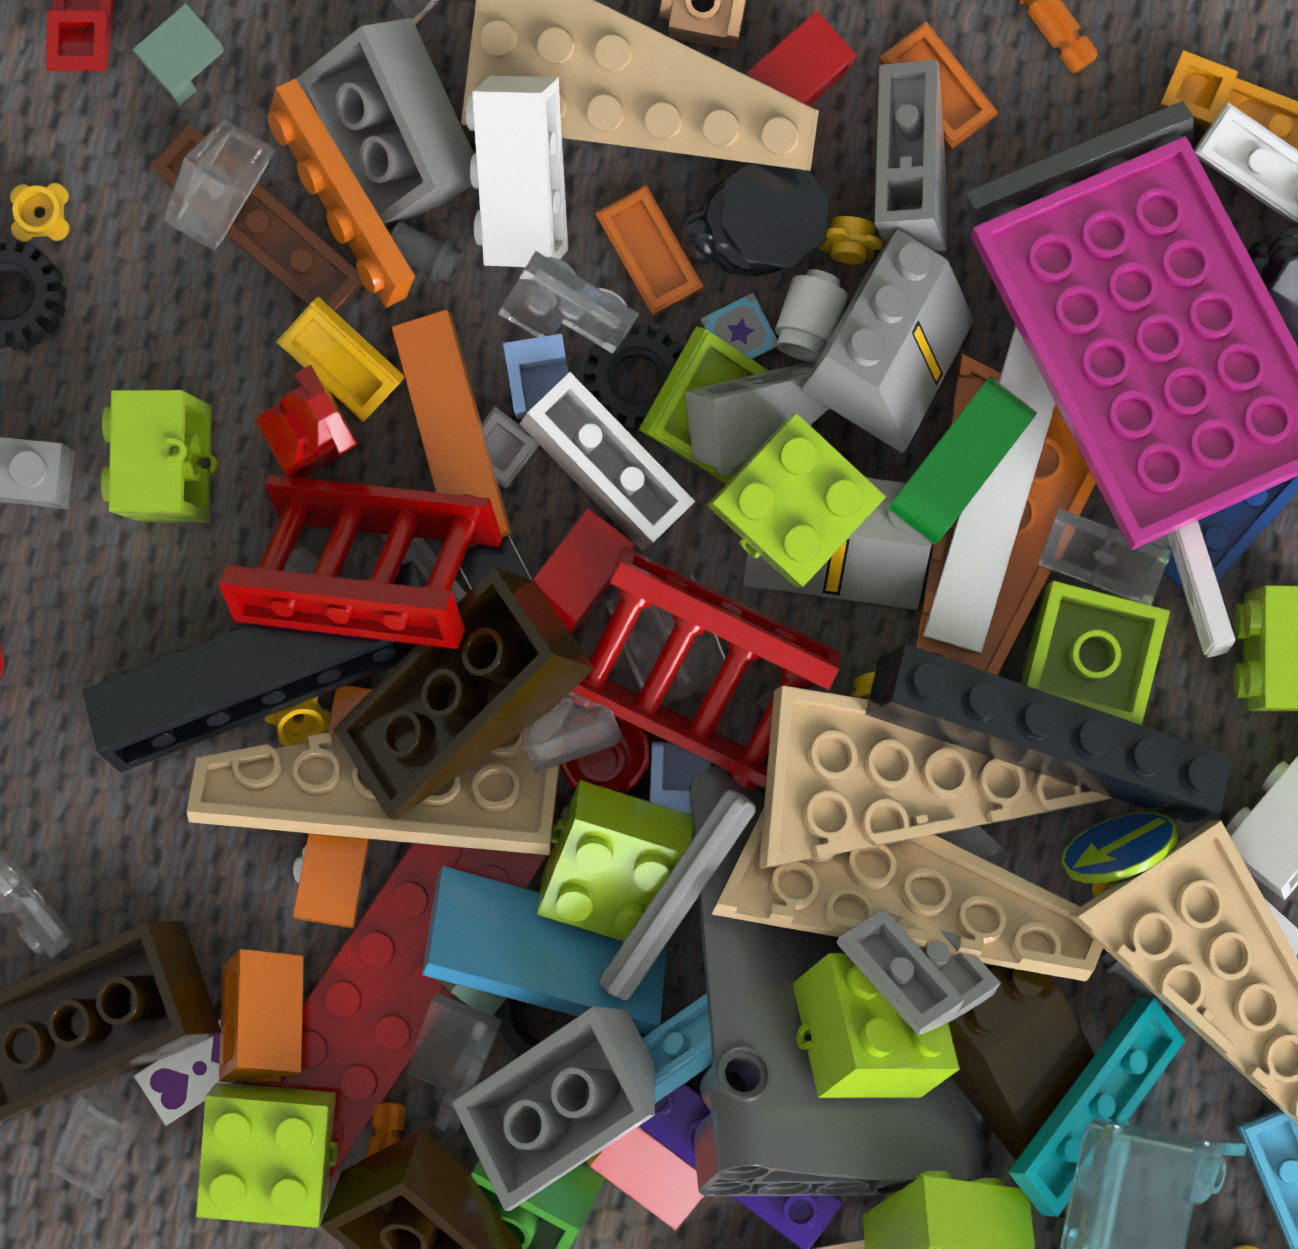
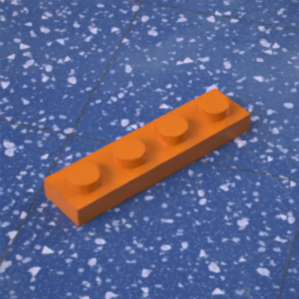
[267,79,415,308]

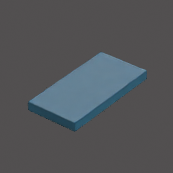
[422,866,667,1035]

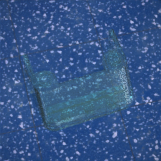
[1060,1118,1247,1249]

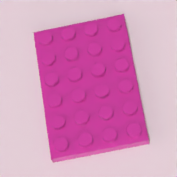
[970,136,1298,550]

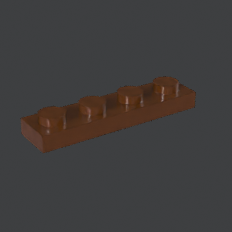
[150,123,363,314]

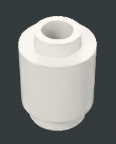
[775,269,848,362]

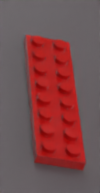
[250,817,561,1181]

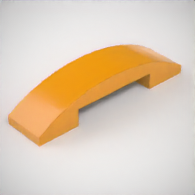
[1160,50,1298,150]

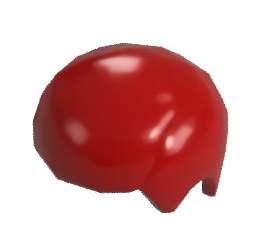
[560,709,650,794]

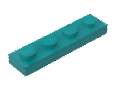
[1008,998,1186,1217]

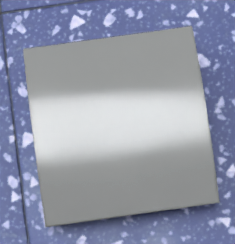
[836,908,1001,1035]

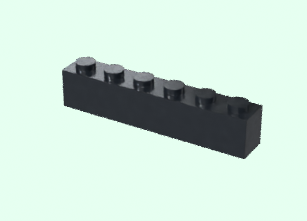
[82,561,428,773]
[865,644,1233,823]

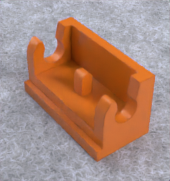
[219,949,304,1084]

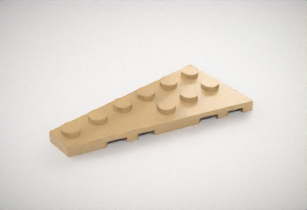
[461,0,819,171]
[759,686,1111,870]
[187,697,567,855]
[711,808,1103,981]
[1068,820,1298,1125]

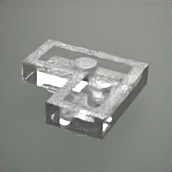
[497,251,639,354]
[0,849,80,958]

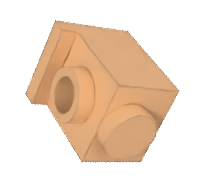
[659,0,746,50]

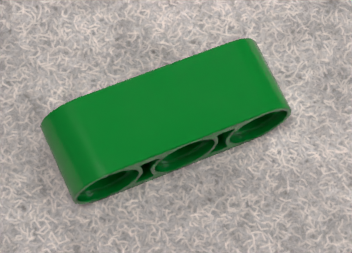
[887,376,1038,546]

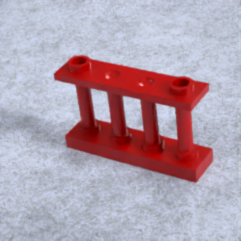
[218,475,502,649]
[566,547,840,789]

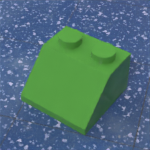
[471,1160,605,1249]

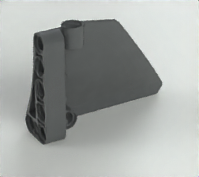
[689,766,983,1196]

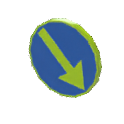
[1061,812,1179,885]

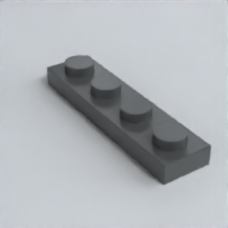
[966,101,1195,229]

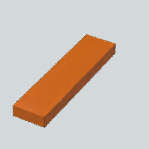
[392,310,512,548]
[293,685,372,928]

